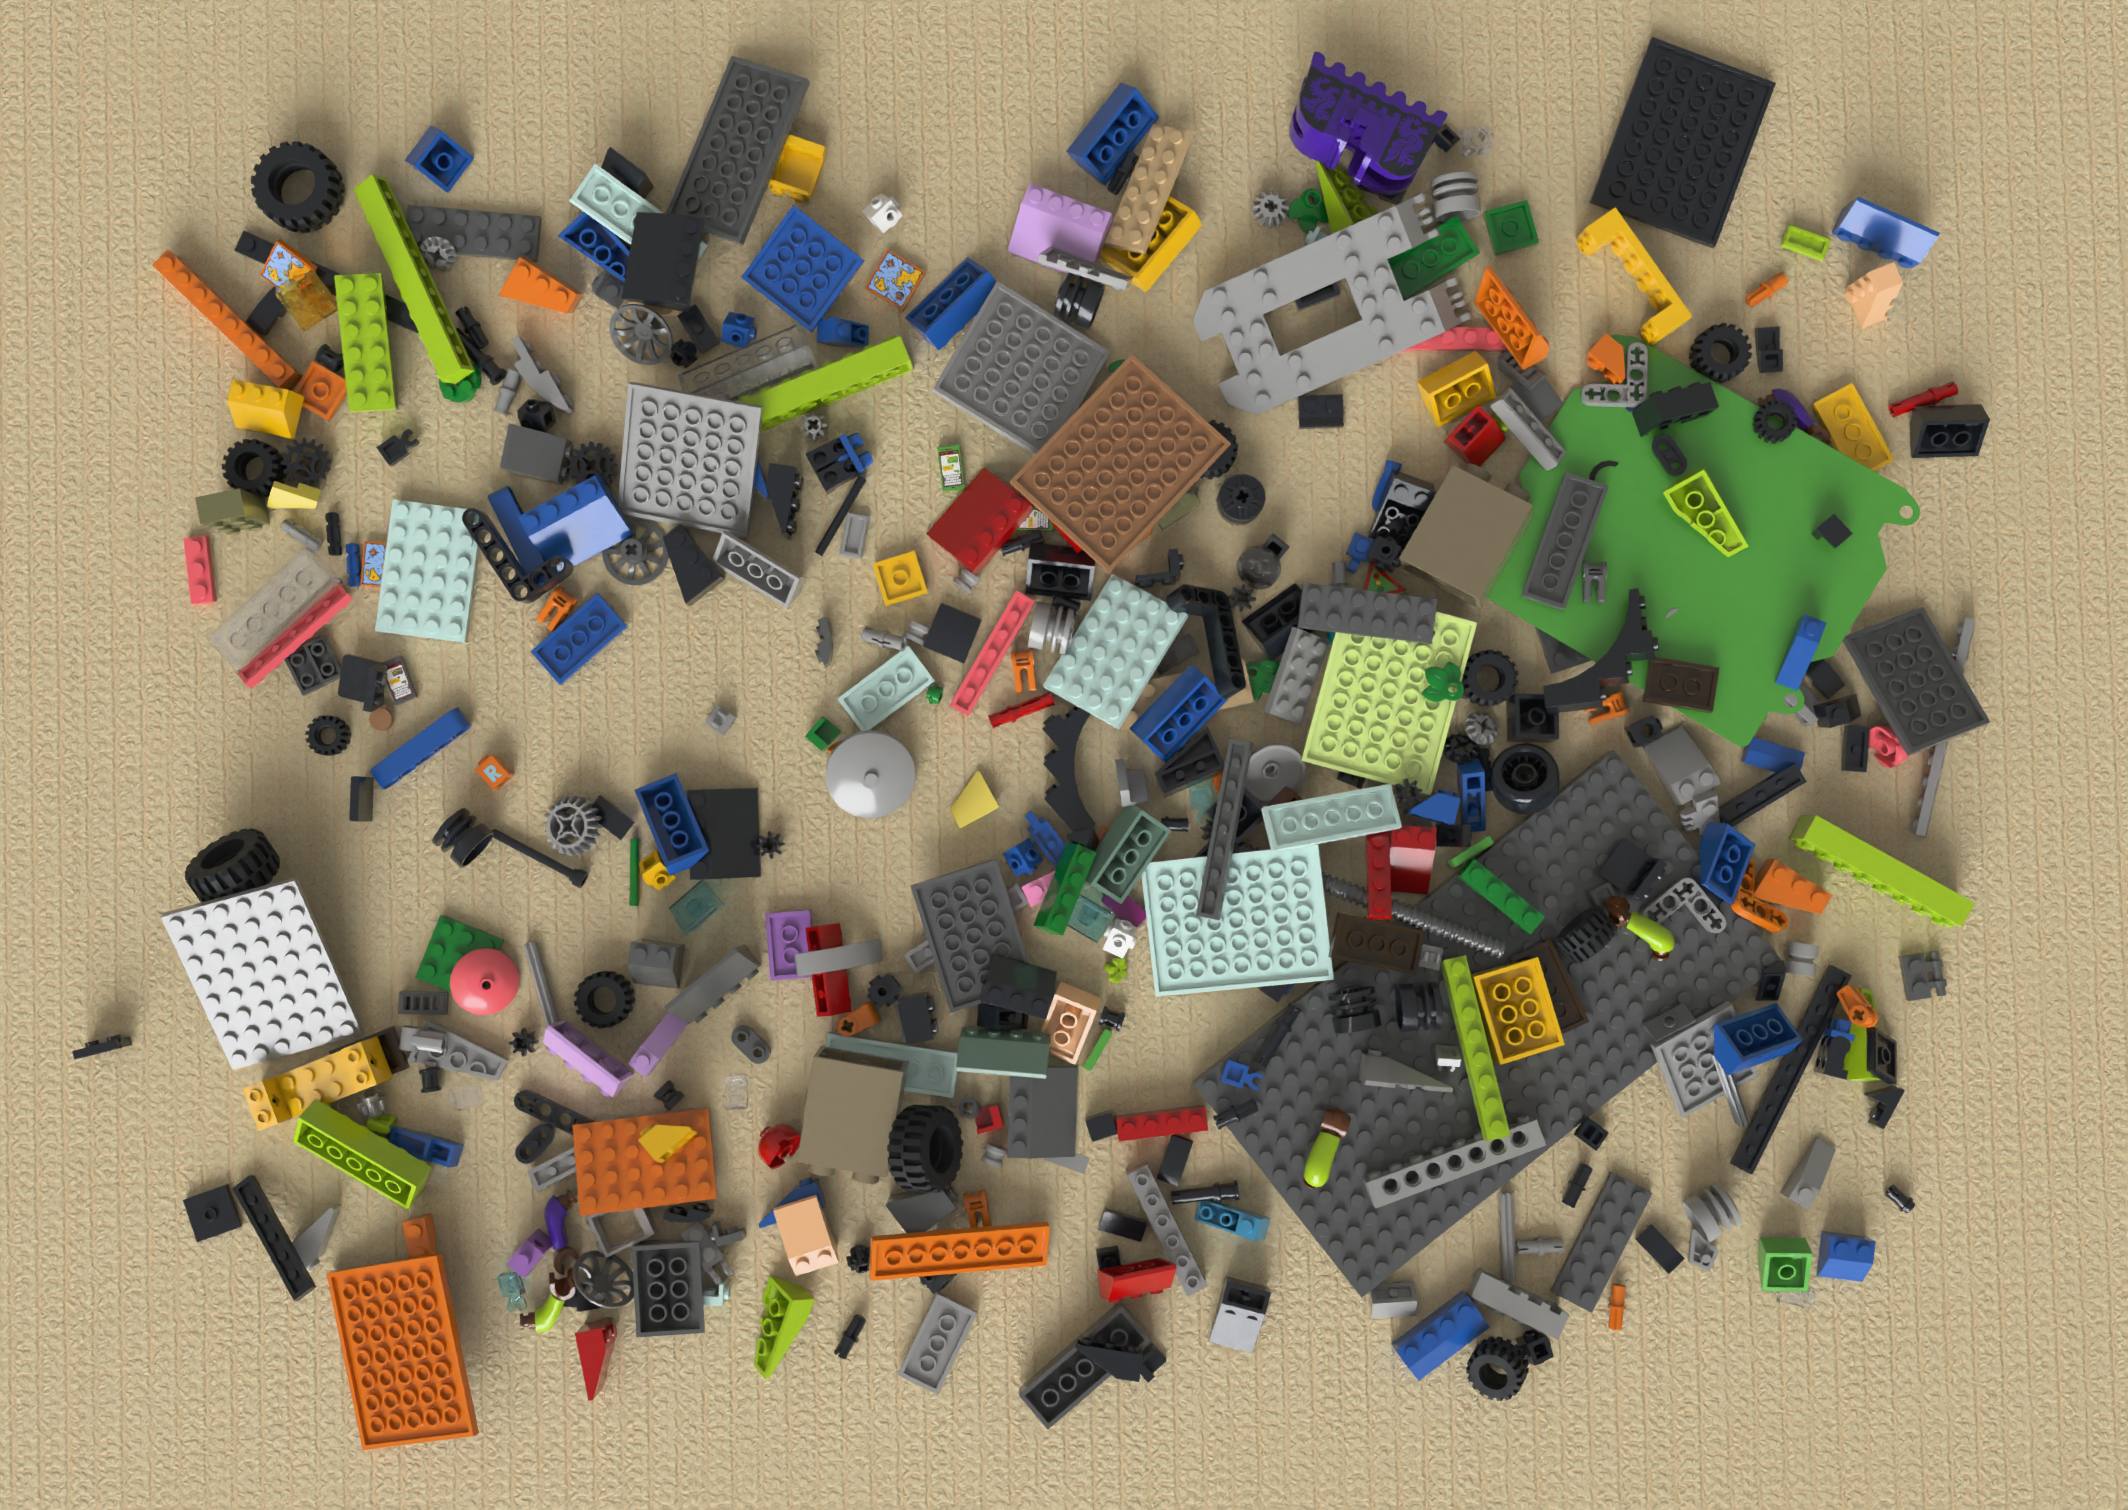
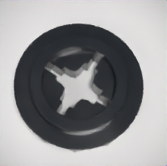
[1443,732,1479,764]

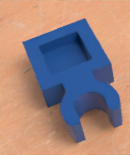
[1220,1059,1263,1090]

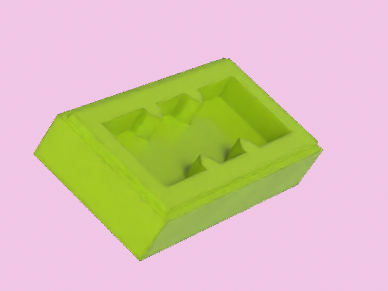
[1780,224,1831,261]

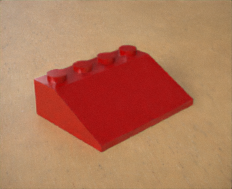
[926,468,1034,576]

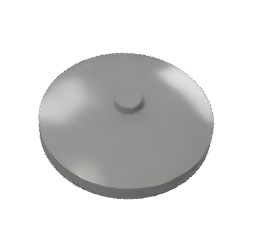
[826,730,915,818]

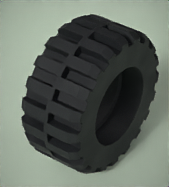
[251,141,345,233]
[185,828,280,903]
[887,1105,963,1193]

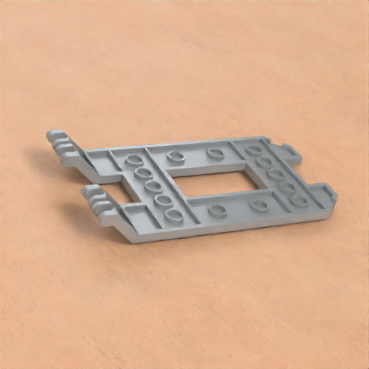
[1192,192,1473,415]

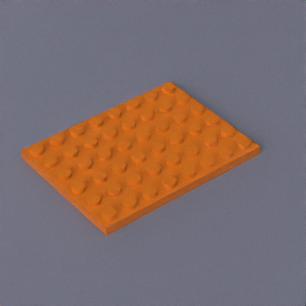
[326,1253,479,1450]

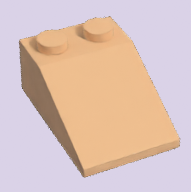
[1041,982,1102,1064]
[773,1195,839,1276]

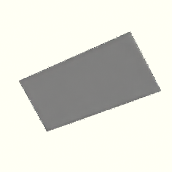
[1044,1153,1089,1174]

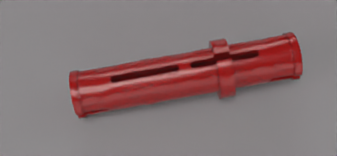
[1888,381,1958,418]
[988,692,1055,729]

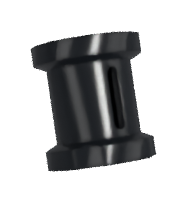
[315,344,344,372]
[1099,1006,1126,1032]
[418,1067,442,1093]

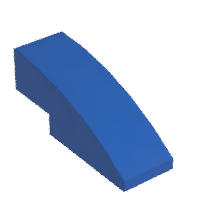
[388,1126,464,1168]

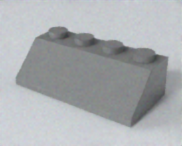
[712,530,806,609]

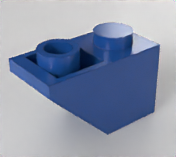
[817,317,869,348]

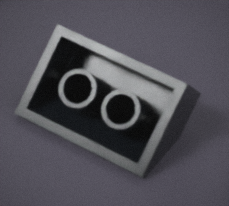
[1910,404,1990,458]
[1025,543,1095,601]
[1241,583,1314,661]
[980,954,1057,1019]

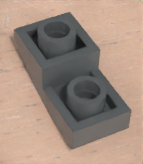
[815,617,833,666]

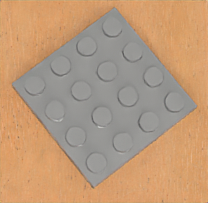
[1651,1001,1758,1118]

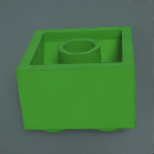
[1758,1237,1812,1291]

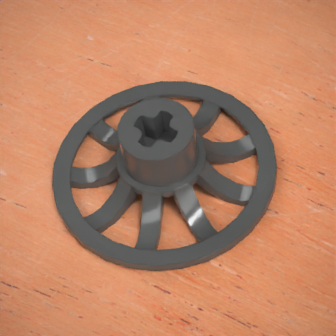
[609,304,673,365]
[602,519,669,585]
[573,1251,634,1309]

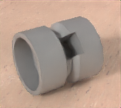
[1785,941,1819,977]

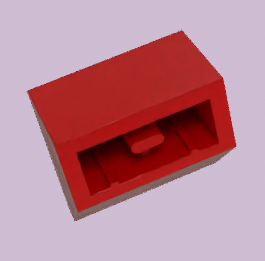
[1443,405,1506,467]

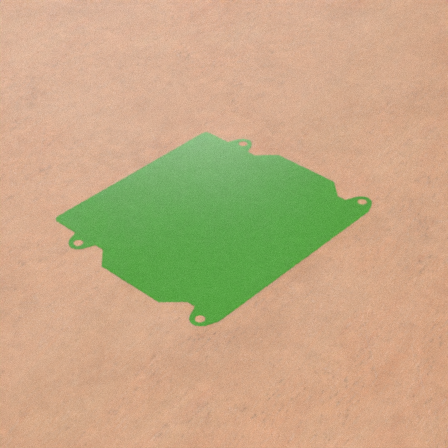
[1487,334,1920,747]

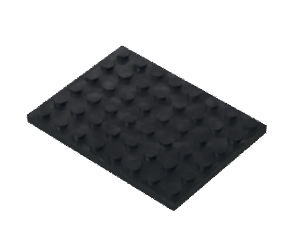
[1589,37,1776,249]

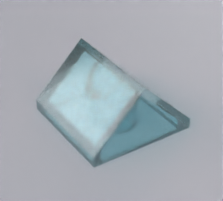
[669,879,725,936]
[1067,893,1115,943]

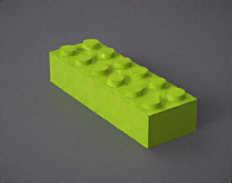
[334,273,398,413]
[293,1099,432,1210]

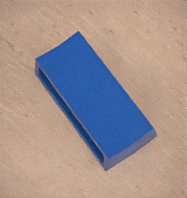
[1741,737,1805,772]

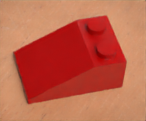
[1389,825,1437,894]
[575,1318,617,1401]

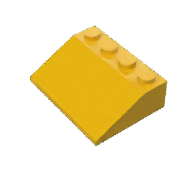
[1099,196,1202,292]
[1471,957,1565,1065]

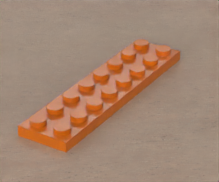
[869,1221,1050,1281]

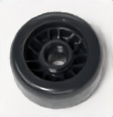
[1491,743,1560,814]

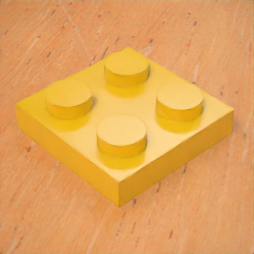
[872,550,928,607]

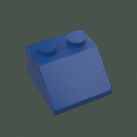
[405,125,474,193]
[1403,790,1461,825]
[1817,1231,1876,1282]

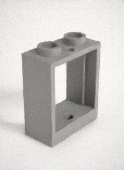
[587,1208,659,1258]

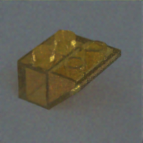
[275,270,338,332]

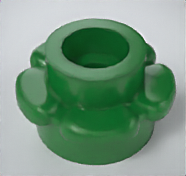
[926,683,943,705]

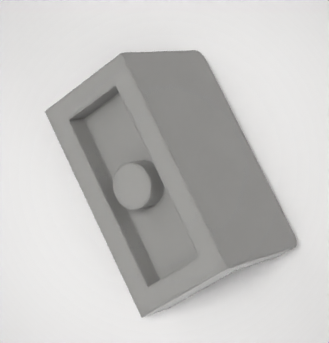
[1784,683,1821,727]
[1115,759,1148,807]
[1369,1282,1417,1319]

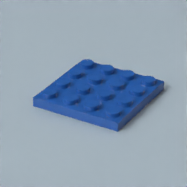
[741,205,865,332]

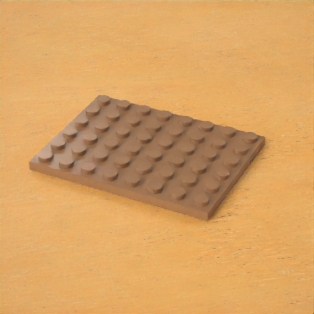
[1010,354,1231,574]

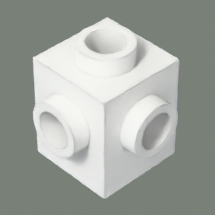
[862,193,903,234]
[1103,918,1138,959]

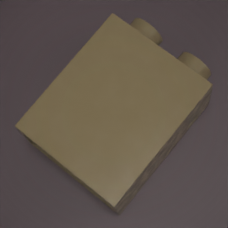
[1399,464,1533,609]
[797,1046,909,1184]

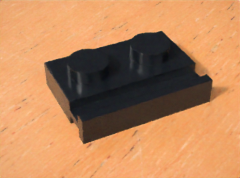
[1298,394,1344,429]
[72,1034,132,1060]

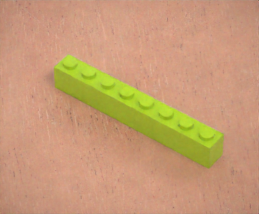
[1440,955,1511,1141]

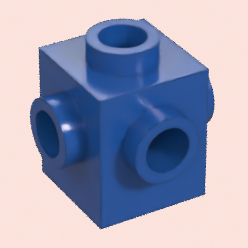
[721,311,757,348]
[1003,838,1043,877]

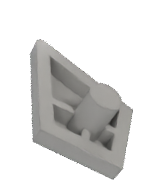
[1688,1228,1719,1272]

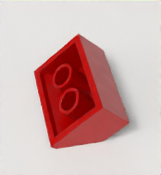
[1097,1257,1177,1303]

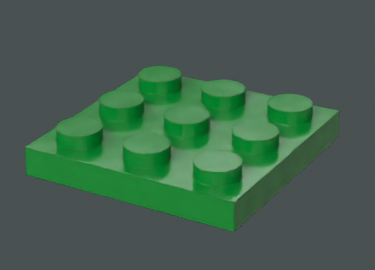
[415,915,505,992]

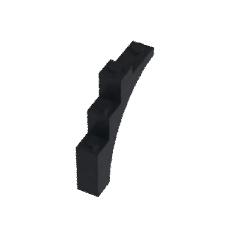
[1544,588,1659,714]
[1042,706,1096,832]

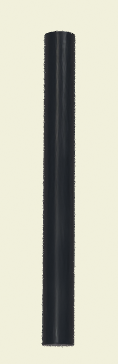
[815,476,866,556]

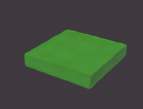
[1446,836,1493,869]

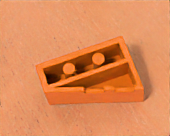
[498,257,584,313]
[1754,859,1832,914]

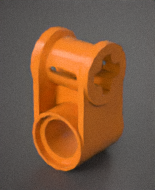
[837,1001,882,1037]

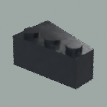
[1632,382,1719,437]
[662,524,725,606]
[1155,727,1224,798]

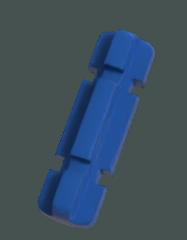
[345,543,361,587]

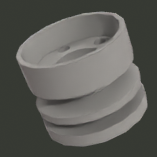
[1430,172,1481,223]
[1028,602,1075,655]
[1682,1182,1742,1243]

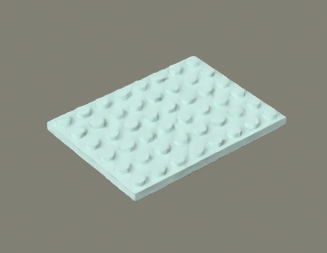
[1141,844,1334,997]

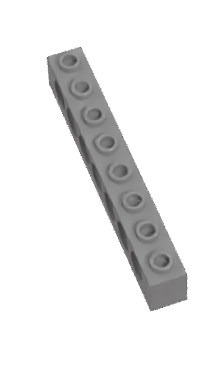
[1363,1115,1546,1209]

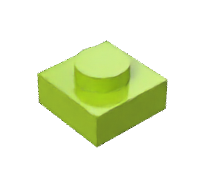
[367,1113,397,1134]

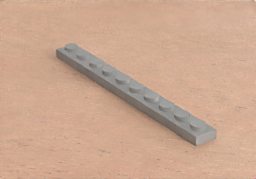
[1912,618,1976,838]

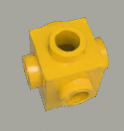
[638,850,676,891]

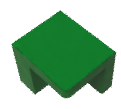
[805,716,841,752]

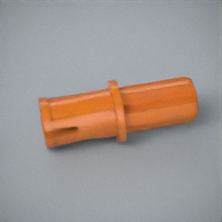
[1745,272,1788,307]
[1608,1283,1627,1330]

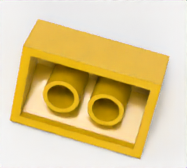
[1417,351,1496,428]
[227,379,305,439]
[638,1125,697,1163]

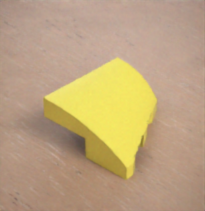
[266,481,321,509]
[950,770,999,829]

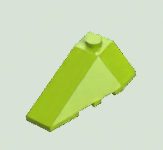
[1315,161,1378,233]
[1663,465,1749,557]
[1842,988,1882,1082]
[754,1276,815,1379]

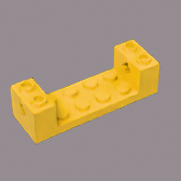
[1576,207,1693,346]
[243,1036,393,1131]

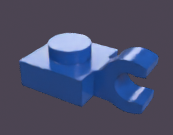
[1346,532,1375,574]

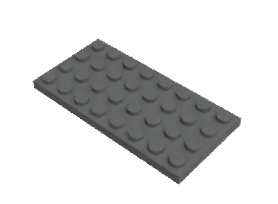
[666,56,810,246]

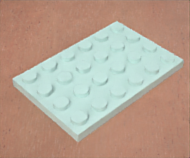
[375,499,483,643]
[1043,574,1188,730]

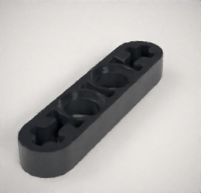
[514,1090,594,1135]

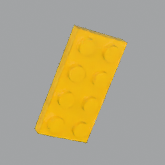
[1811,383,1895,471]

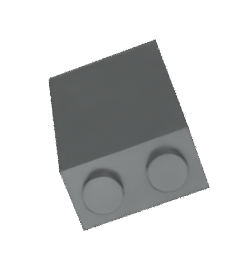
[500,424,573,485]
[628,939,685,989]
[885,1185,959,1233]

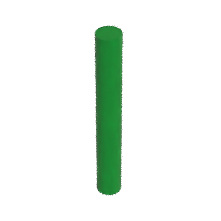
[629,839,639,906]

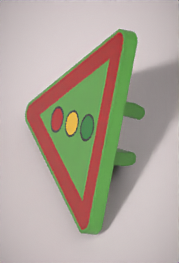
[1362,563,1406,595]

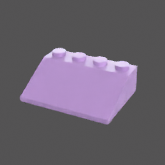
[1007,183,1113,282]
[543,1019,634,1097]

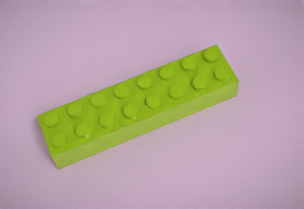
[738,335,913,432]
[1788,815,1975,928]

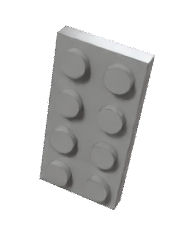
[1264,627,1329,724]
[898,1292,978,1395]

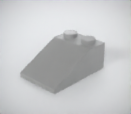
[1642,726,1721,805]

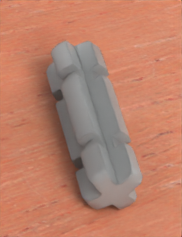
[281,519,322,551]

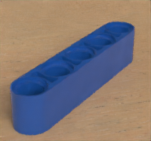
[487,485,545,585]
[370,707,472,790]

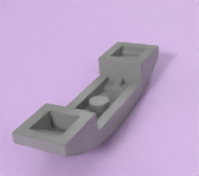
[794,939,883,977]

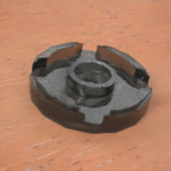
[1237,545,1281,590]

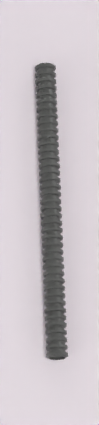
[1233,842,1507,959]

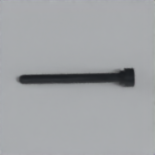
[491,829,589,888]

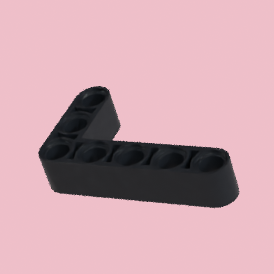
[462,508,573,604]
[1166,584,1246,699]

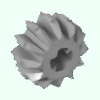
[1251,189,1289,228]

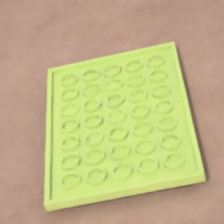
[1301,588,1477,796]

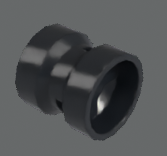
[653,1080,685,1112]

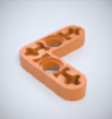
[1730,858,1788,933]

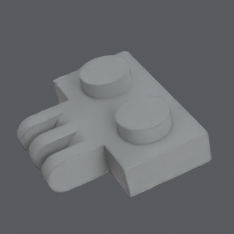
[1680,791,1720,836]

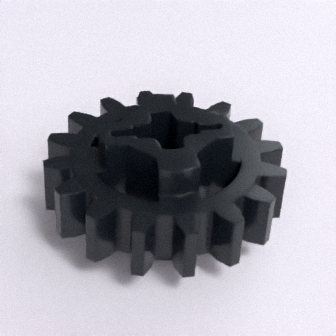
[281,438,332,486]
[568,441,618,484]

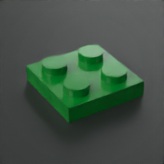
[1483,200,1539,256]

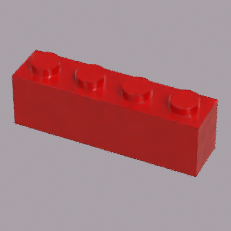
[805,923,852,1017]
[1115,1105,1208,1141]

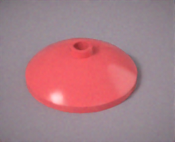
[450,948,519,1015]

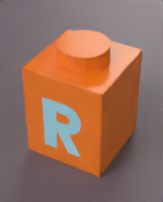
[475,755,514,790]

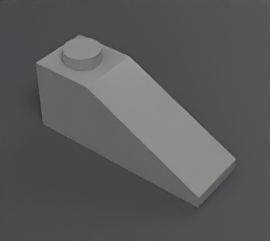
[1780,1137,1836,1210]
[293,1203,341,1271]

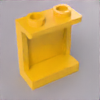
[768,134,827,203]

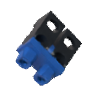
[806,433,874,495]
[1814,1017,1855,1080]

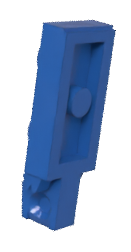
[1024,811,1066,868]

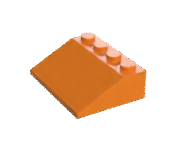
[1474,266,1550,370]

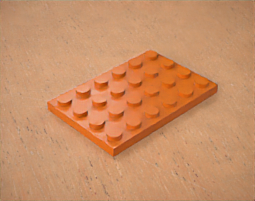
[572,1108,717,1216]

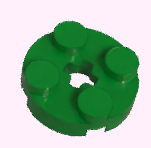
[439,362,482,403]

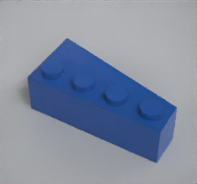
[558,211,630,282]

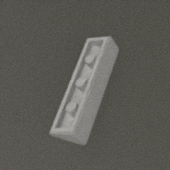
[1490,387,1567,471]

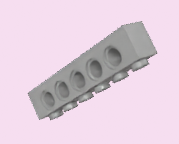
[1126,1161,1207,1297]

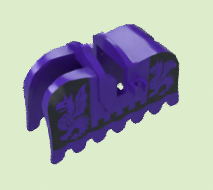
[1289,51,1448,195]

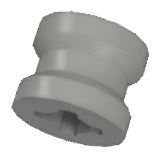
[952,567,980,595]
[903,620,930,645]
[981,1142,1007,1168]

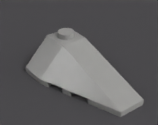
[1359,1049,1453,1092]

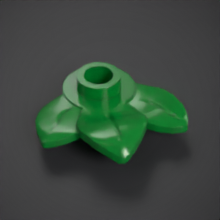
[1288,188,1329,233]
[1246,659,1280,701]
[1422,662,1464,703]

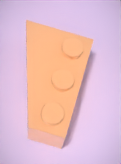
[1845,262,1903,329]

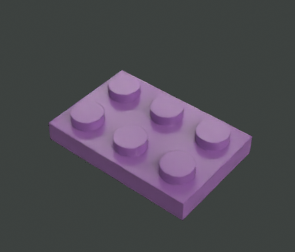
[765,910,812,981]

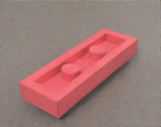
[184,536,216,605]

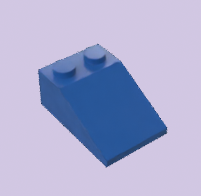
[1700,823,1756,904]

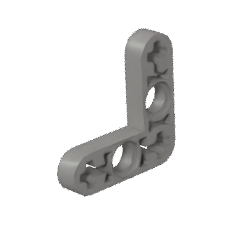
[1580,342,1648,407]
[1640,878,1726,933]

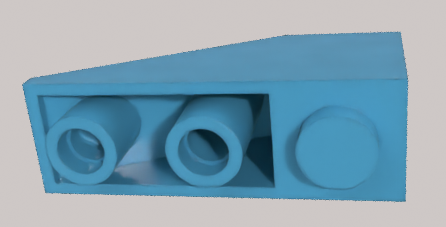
[1195,1200,1270,1241]

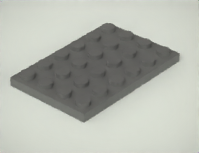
[1843,607,1990,756]
[911,859,1029,1013]

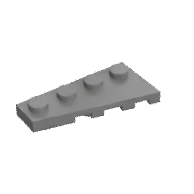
[1037,246,1133,291]
[407,1020,509,1081]

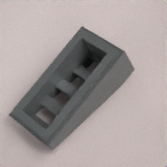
[1497,349,1546,390]
[398,990,449,1015]

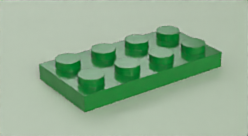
[1387,216,1480,300]

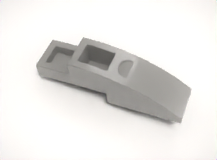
[511,336,574,415]

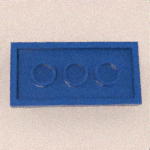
[531,593,628,685]

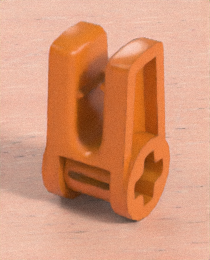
[536,585,579,631]
[1011,649,1036,693]
[1584,691,1630,725]
[1837,985,1878,1028]
[963,1189,991,1228]

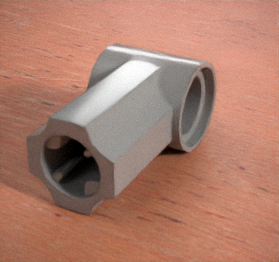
[399,1026,447,1053]

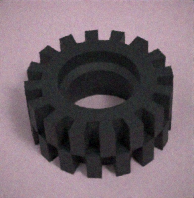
[1753,400,1798,444]
[305,715,351,756]

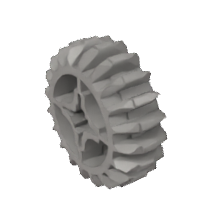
[543,795,603,856]

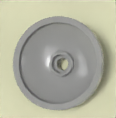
[1245,743,1306,805]

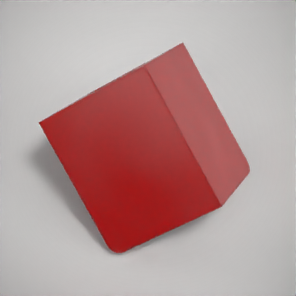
[975,1103,1004,1134]

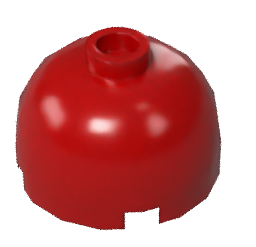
[758,1124,801,1169]

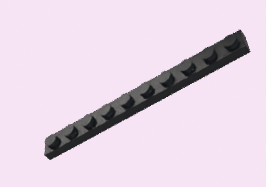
[234,231,419,334]
[1730,965,1852,1175]

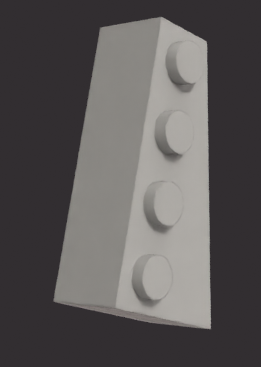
[1467,1268,1569,1340]

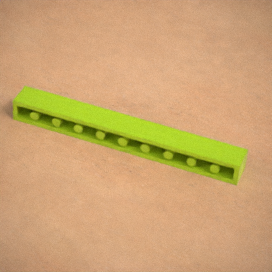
[353,174,475,384]

